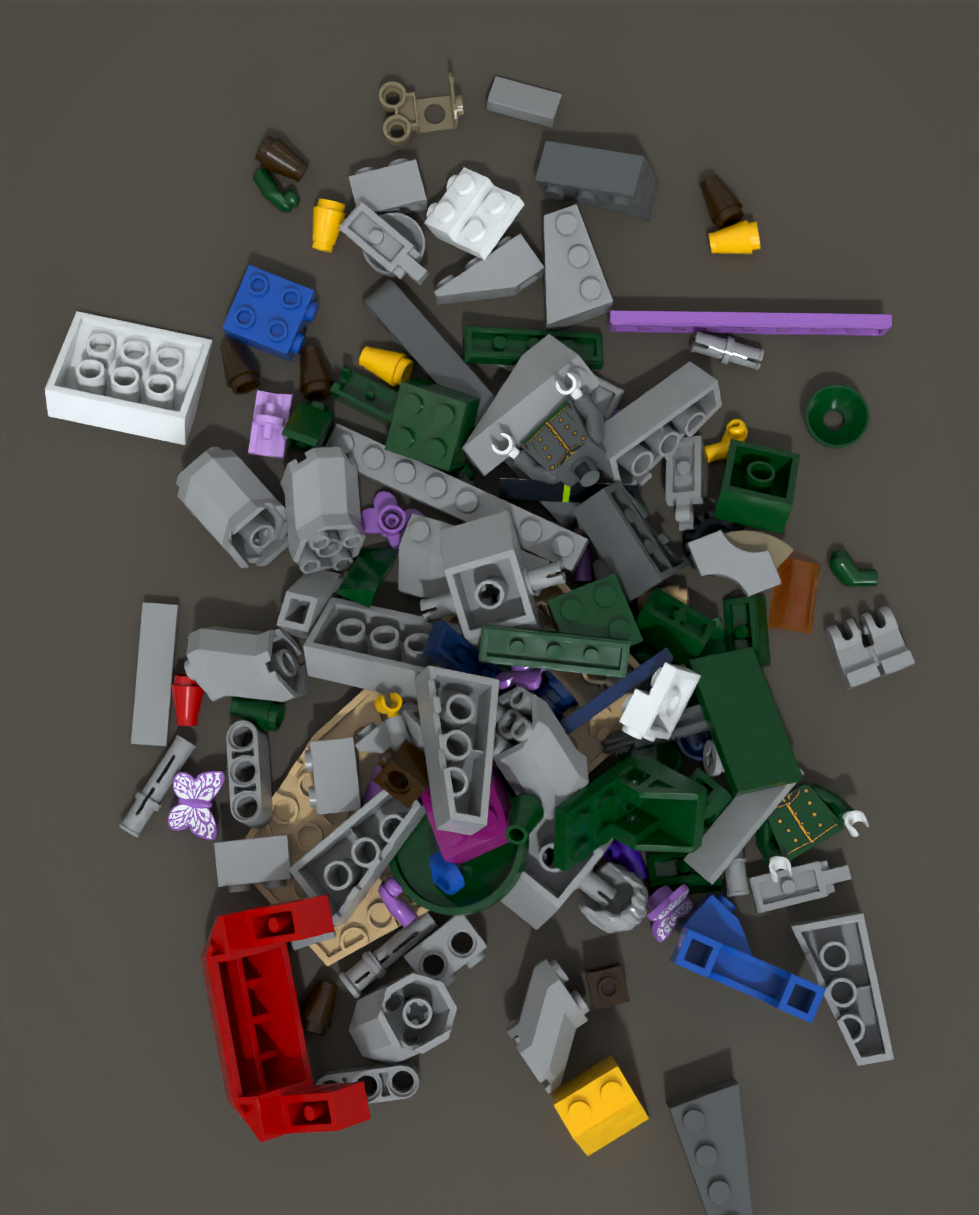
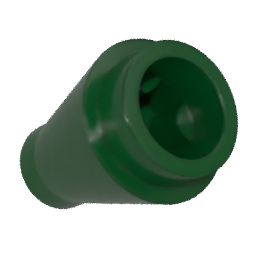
[230,696,286,733]
[505,793,544,845]

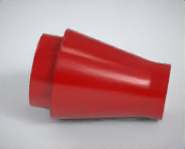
[171,673,205,726]

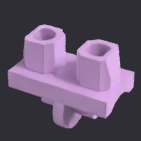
[248,390,293,459]

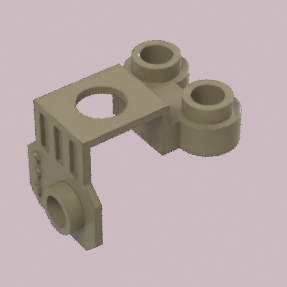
[379,72,464,146]

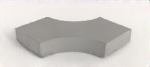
[687,530,782,597]

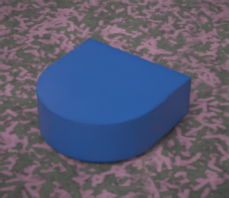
[429,851,465,895]

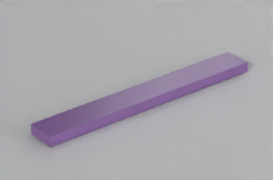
[608,310,892,336]

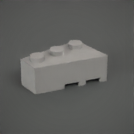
[542,204,613,331]

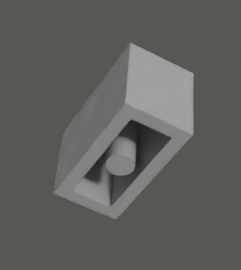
[348,158,427,216]
[305,737,363,815]
[214,834,294,893]

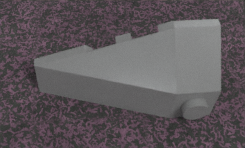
[462,334,601,476]
[398,513,551,600]

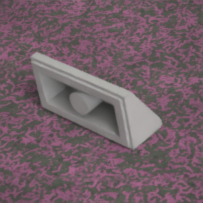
[487,76,562,128]

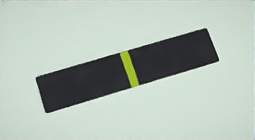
[498,478,636,503]

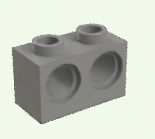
[403,915,488,987]

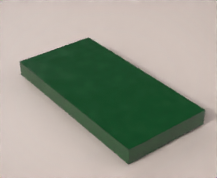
[685,647,803,796]

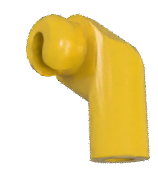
[703,419,748,463]

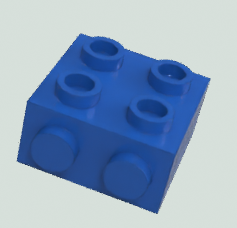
[222,265,319,362]

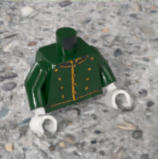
[756,783,869,882]

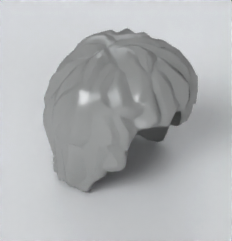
[577,861,648,933]

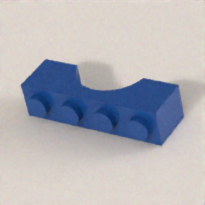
[670,926,826,1023]

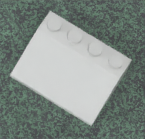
[45,311,212,445]

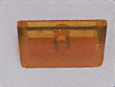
[768,558,820,634]

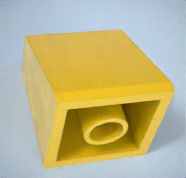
[550,1055,649,1156]

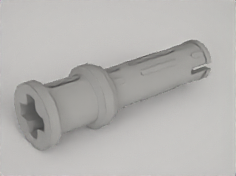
[338,912,439,999]

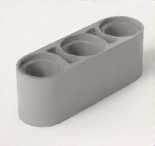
[226,720,273,829]
[315,1061,420,1104]

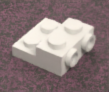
[424,167,525,260]
[619,662,701,742]

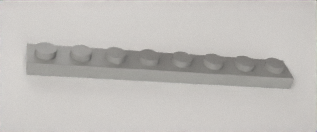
[325,423,589,573]

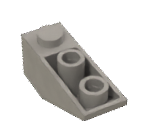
[434,233,544,305]

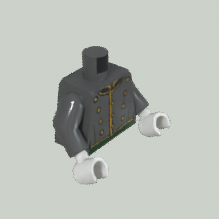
[492,373,606,487]

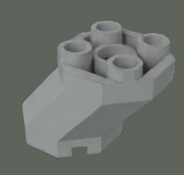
[176,447,288,568]
[280,447,366,574]
[184,626,309,702]
[493,686,589,820]
[506,957,590,1094]
[349,972,457,1065]

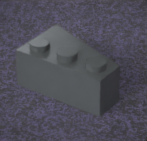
[535,141,660,221]
[572,481,692,601]

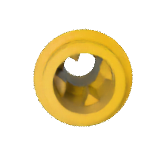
[312,199,347,253]
[709,220,761,254]
[359,346,413,386]

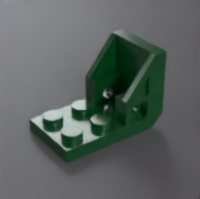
[553,757,707,872]

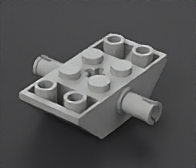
[420,510,566,665]
[501,788,617,930]

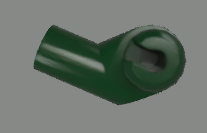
[253,169,300,213]
[829,550,877,587]

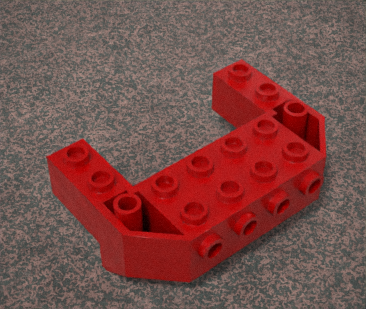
[200,894,371,1142]

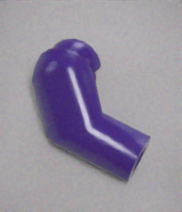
[603,839,648,880]

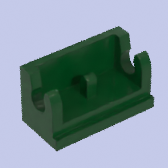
[330,366,398,428]
[635,587,717,665]

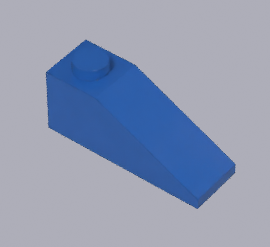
[679,893,753,956]

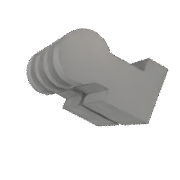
[825,605,916,691]

